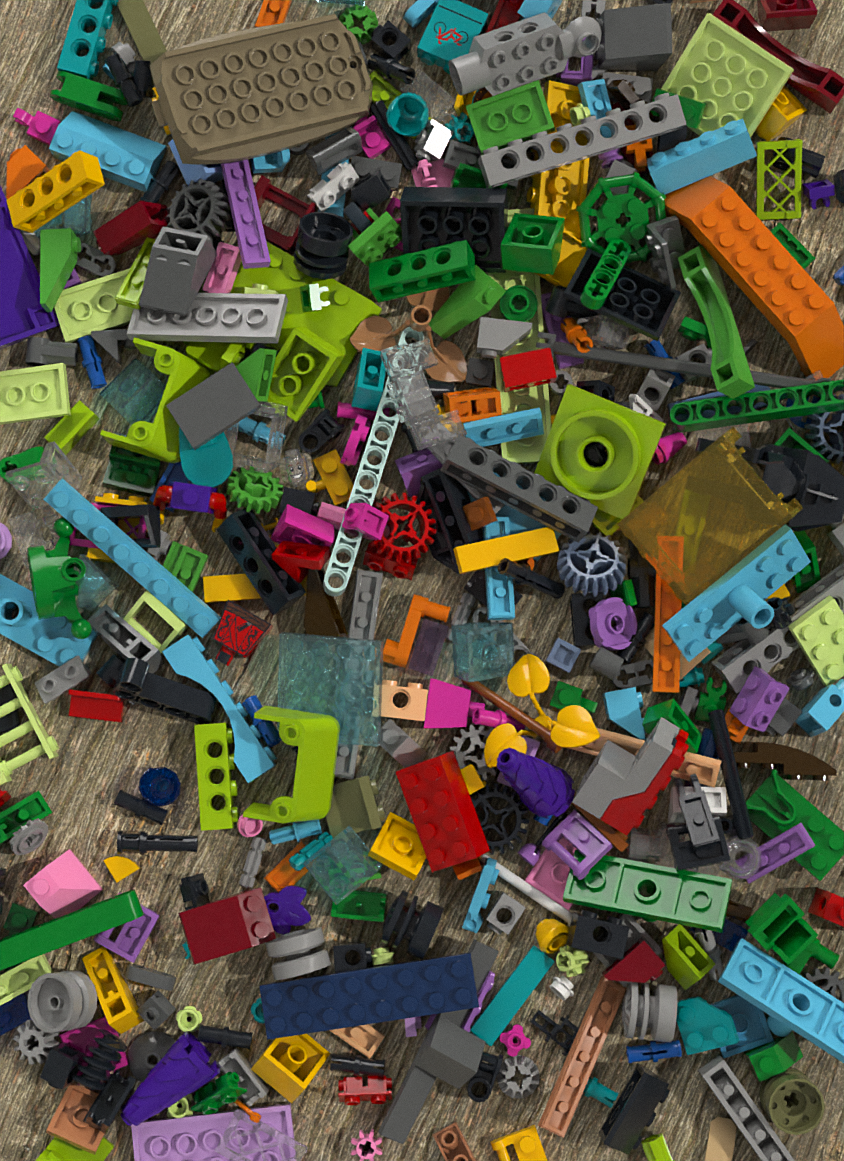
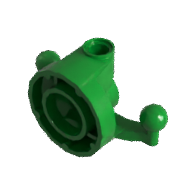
[27,517,92,639]

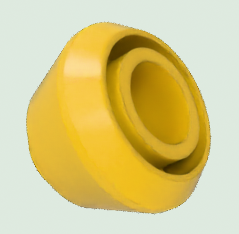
[535,919,569,953]

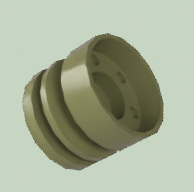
[759,1067,825,1135]

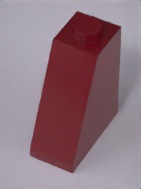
[93,201,169,256]

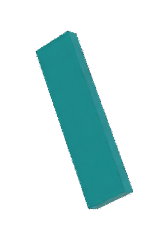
[470,944,555,1046]

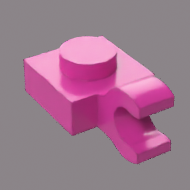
[13,108,61,146]

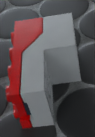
[572,717,689,835]

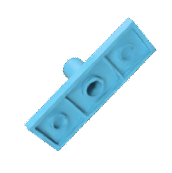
[662,524,811,662]
[0,574,98,667]
[718,938,844,1063]

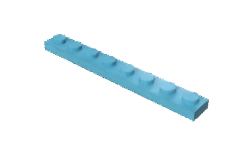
[43,478,221,638]

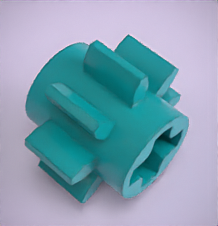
[444,112,475,144]

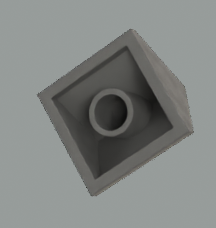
[412,1016,486,1089]

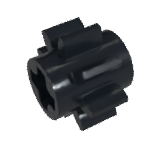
[766,597,795,629]

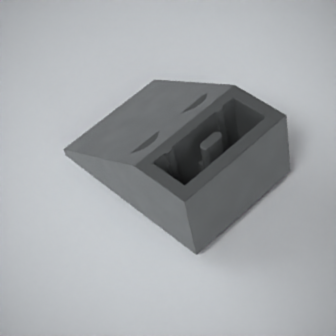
[139,227,217,316]

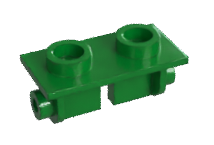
[190,1072,247,1115]

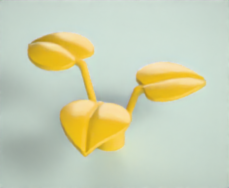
[484,654,600,768]

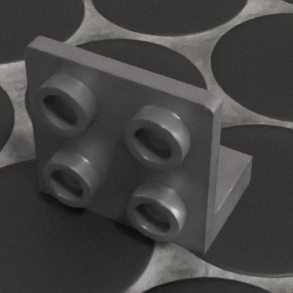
[645,215,685,290]

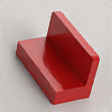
[500,348,557,392]
[68,689,125,722]

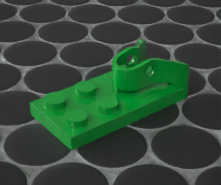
[746,769,844,882]

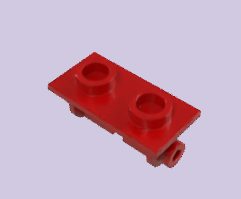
[363,543,418,580]
[338,1075,392,1106]

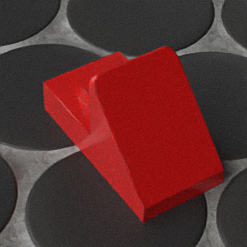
[272,541,331,583]

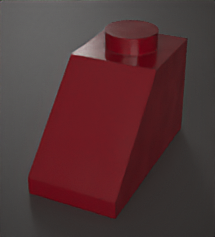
[602,938,665,983]

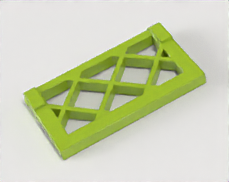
[756,139,803,220]

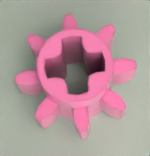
[351,1129,383,1161]

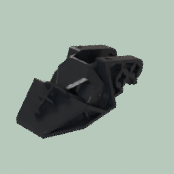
[685,438,844,532]

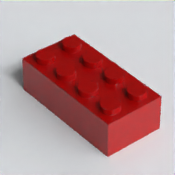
[396,751,490,872]

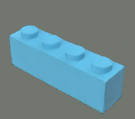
[647,118,757,194]

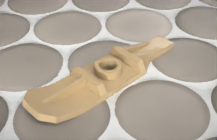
[704,1117,737,1161]

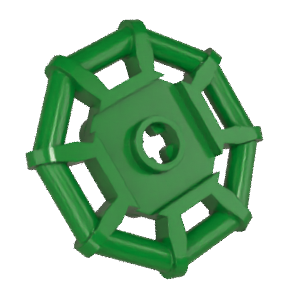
[576,172,666,263]

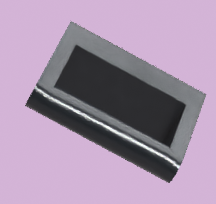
[101,504,161,549]

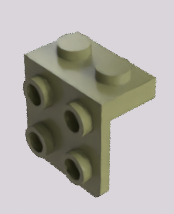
[326,775,386,839]

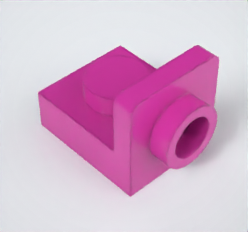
[353,115,391,159]
[342,503,389,540]

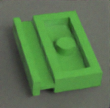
[163,541,209,592]

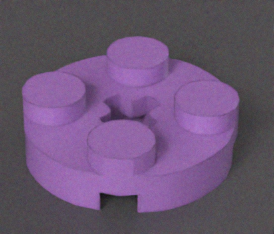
[588,597,637,651]

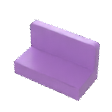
[395,448,442,497]

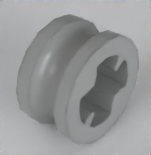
[549,370,572,395]

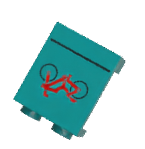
[417,0,488,74]

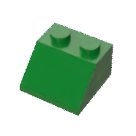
[501,213,565,275]

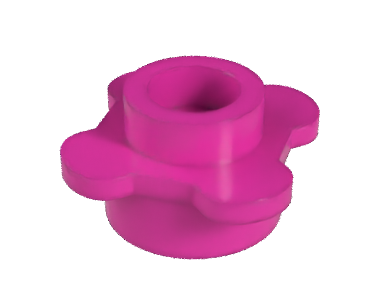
[499,1024,531,1057]

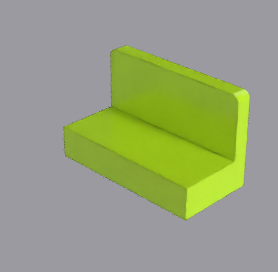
[44,400,100,456]

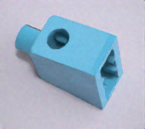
[795,679,844,737]

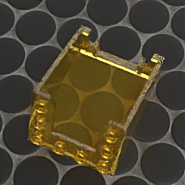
[617,426,803,605]

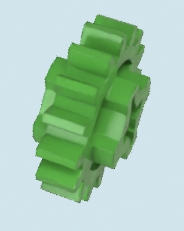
[226,466,283,514]

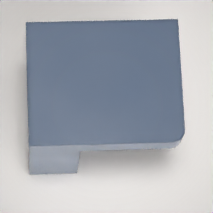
[544,638,581,673]

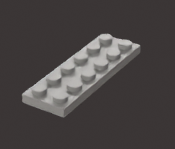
[127,293,288,343]

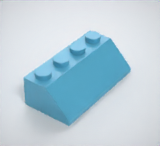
[49,111,167,192]

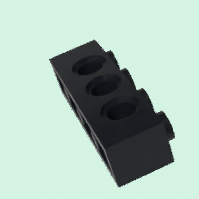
[216,508,306,615]

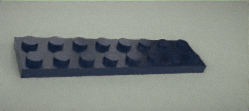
[259,952,479,1040]

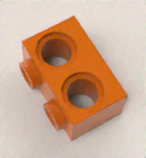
[443,387,502,424]

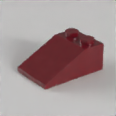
[178,887,276,965]

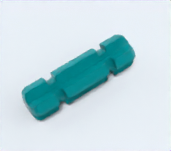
[289,832,334,871]

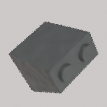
[595,3,672,72]

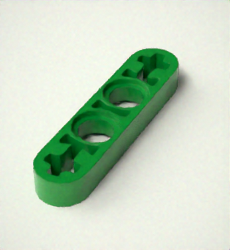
[580,239,631,310]

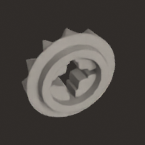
[9,818,48,855]
[497,1055,539,1099]

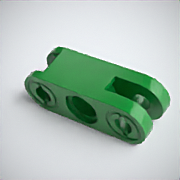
[49,71,128,122]

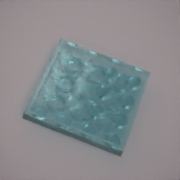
[277,632,384,747]

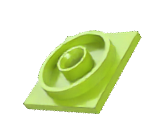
[534,384,666,521]

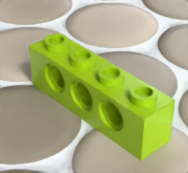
[194,723,239,831]

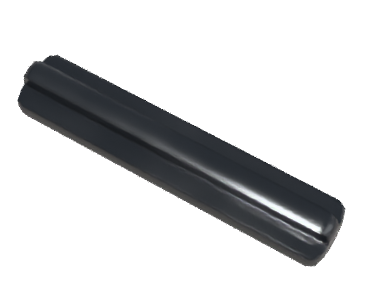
[370,101,419,171]

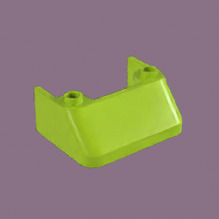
[100,337,211,463]
[243,706,340,823]

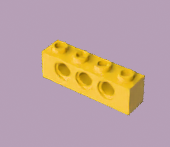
[6,150,105,233]

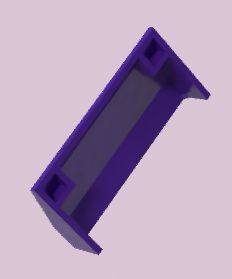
[0,186,60,350]

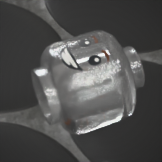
[278,448,315,487]

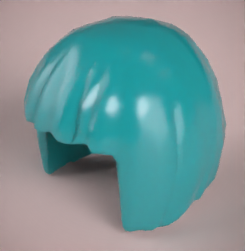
[386,92,429,137]

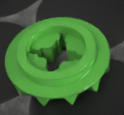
[339,4,378,44]

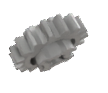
[450,724,496,780]

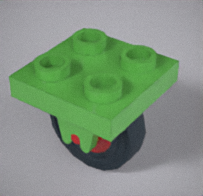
[343,202,402,267]

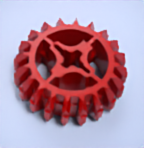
[367,493,436,563]

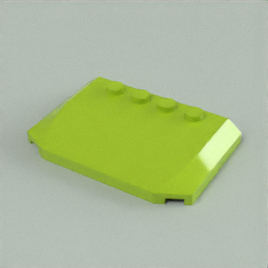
[230,241,382,387]

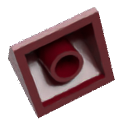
[757,0,818,32]

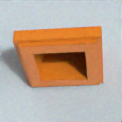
[452,858,482,880]

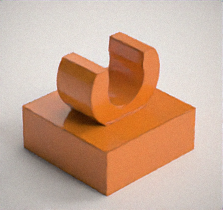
[724,708,749,744]

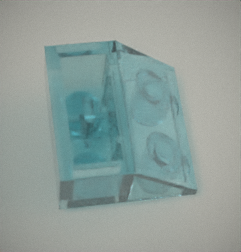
[303,825,383,905]

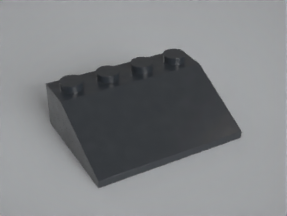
[400,187,508,273]
[563,248,681,341]

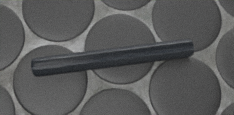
[708,709,754,840]

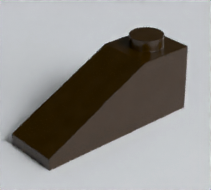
[304,567,349,650]

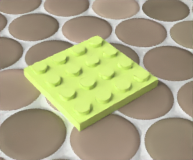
[661,13,794,138]

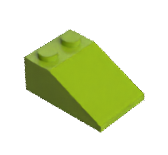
[267,326,345,422]

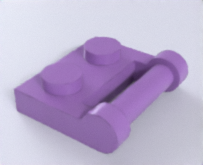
[542,810,613,880]
[93,892,160,963]

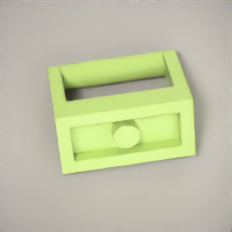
[123,590,188,655]

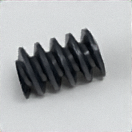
[72,1029,127,1090]

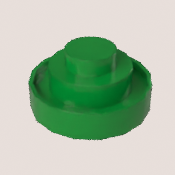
[499,285,538,322]

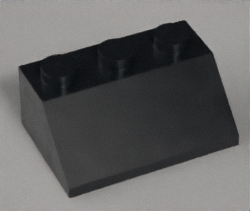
[598,1064,670,1155]

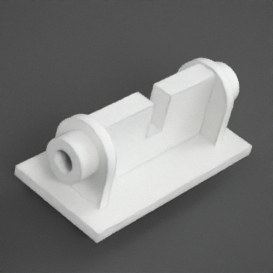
[307,162,360,212]

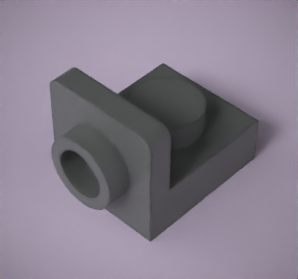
[137,990,176,1031]

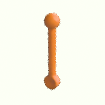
[234,1099,261,1123]

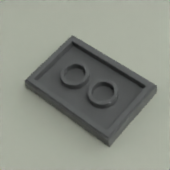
[166,362,261,450]

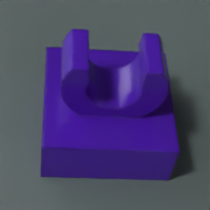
[802,179,835,209]

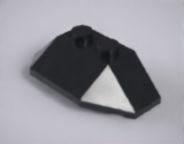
[416,468,483,574]

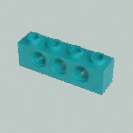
[57,0,119,80]

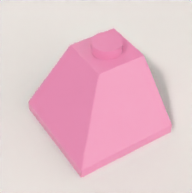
[23,849,103,919]

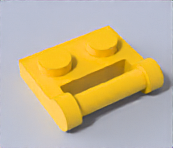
[490,1125,547,1161]

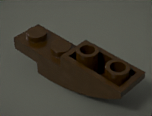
[734,742,837,781]

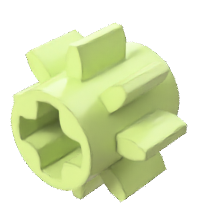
[556,945,589,977]

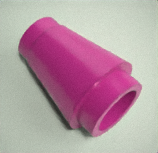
[652,432,687,465]

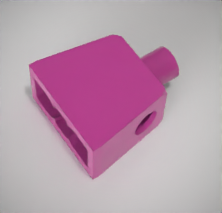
[424,678,485,729]

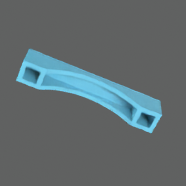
[162,634,277,783]

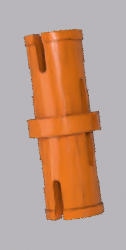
[560,317,593,353]

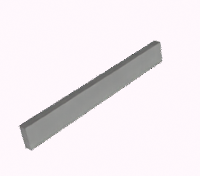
[334,570,383,779]

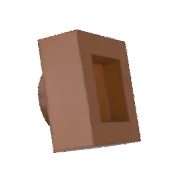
[463,496,498,531]

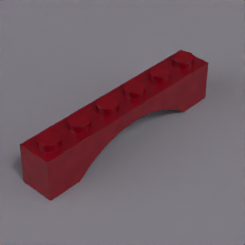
[712,0,844,114]

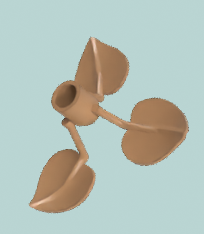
[350,287,467,382]

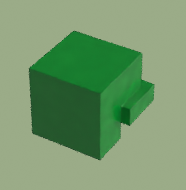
[745,893,818,965]

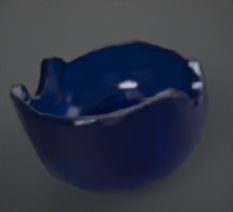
[138,767,181,807]

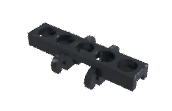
[530,1010,580,1056]

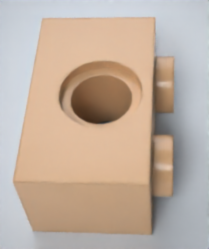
[372,680,428,722]

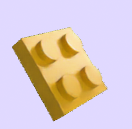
[367,812,426,881]

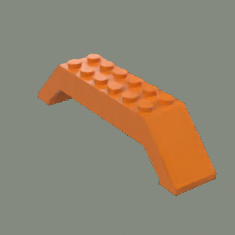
[649,176,844,380]

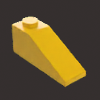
[82,946,144,1034]

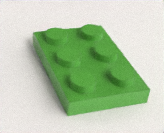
[466,80,555,155]

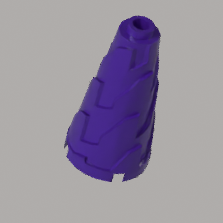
[497,748,575,819]
[120,1031,220,1126]

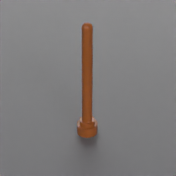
[461,674,563,753]

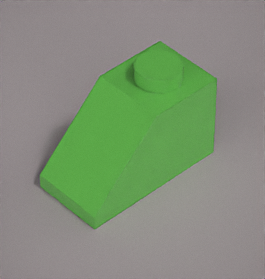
[236,348,277,402]

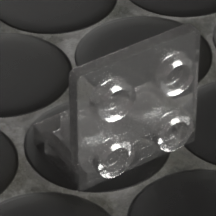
[5,441,82,510]

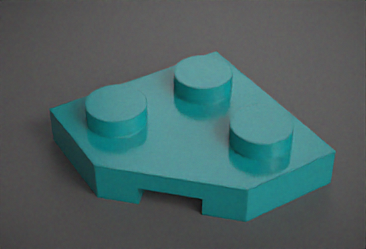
[676,996,739,1055]

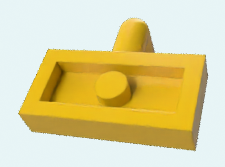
[306,449,353,506]

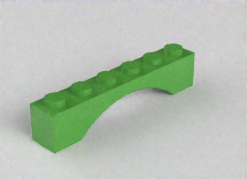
[678,246,755,399]

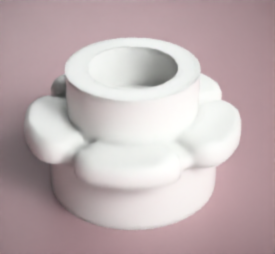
[549,976,574,1000]

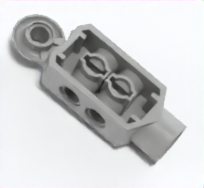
[449,12,602,96]

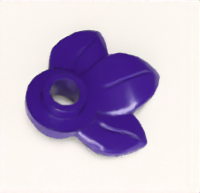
[264,885,311,935]

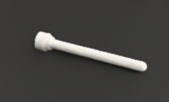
[479,854,576,927]

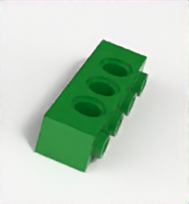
[369,240,476,303]

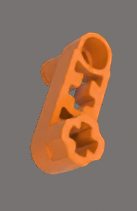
[381,594,451,668]

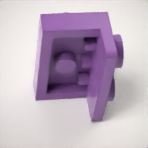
[729,666,789,732]

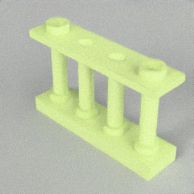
[0,663,59,786]

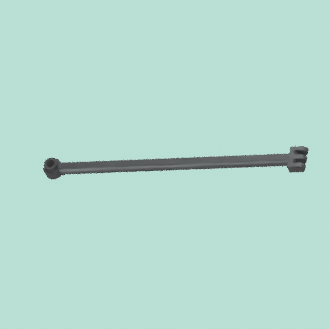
[536,332,832,398]

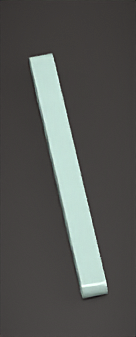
[323,327,424,596]

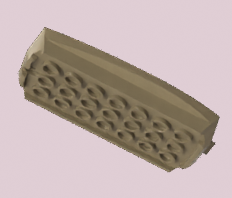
[150,14,373,164]

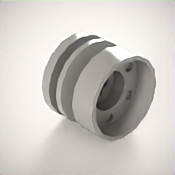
[622,982,677,1043]

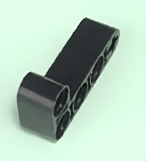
[113,658,217,725]

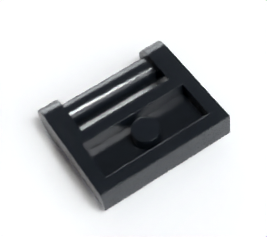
[665,814,730,872]

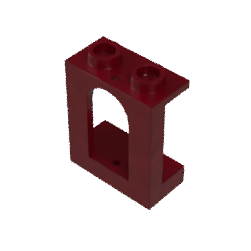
[254,175,317,254]

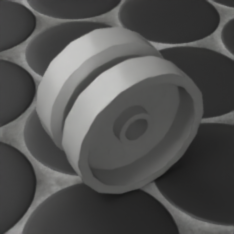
[265,927,331,980]
[28,970,98,1033]

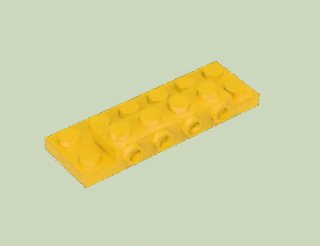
[527,80,589,240]

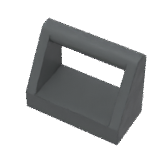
[305,126,363,176]

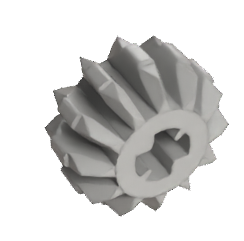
[13,1019,60,1065]

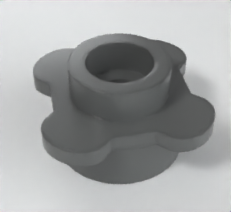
[786,668,815,691]

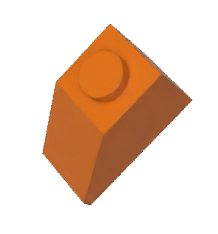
[6,145,50,199]

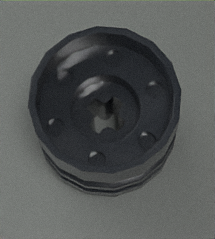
[293,212,353,279]
[381,890,444,959]

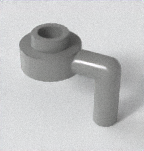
[111,41,136,90]

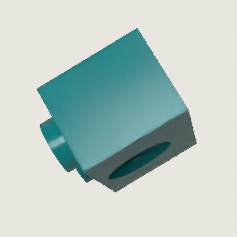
[351,348,388,412]

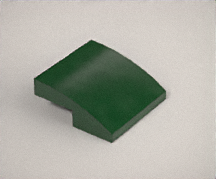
[102,433,163,497]

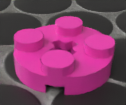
[340,414,372,466]

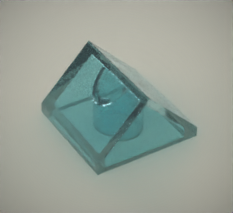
[78,554,119,611]

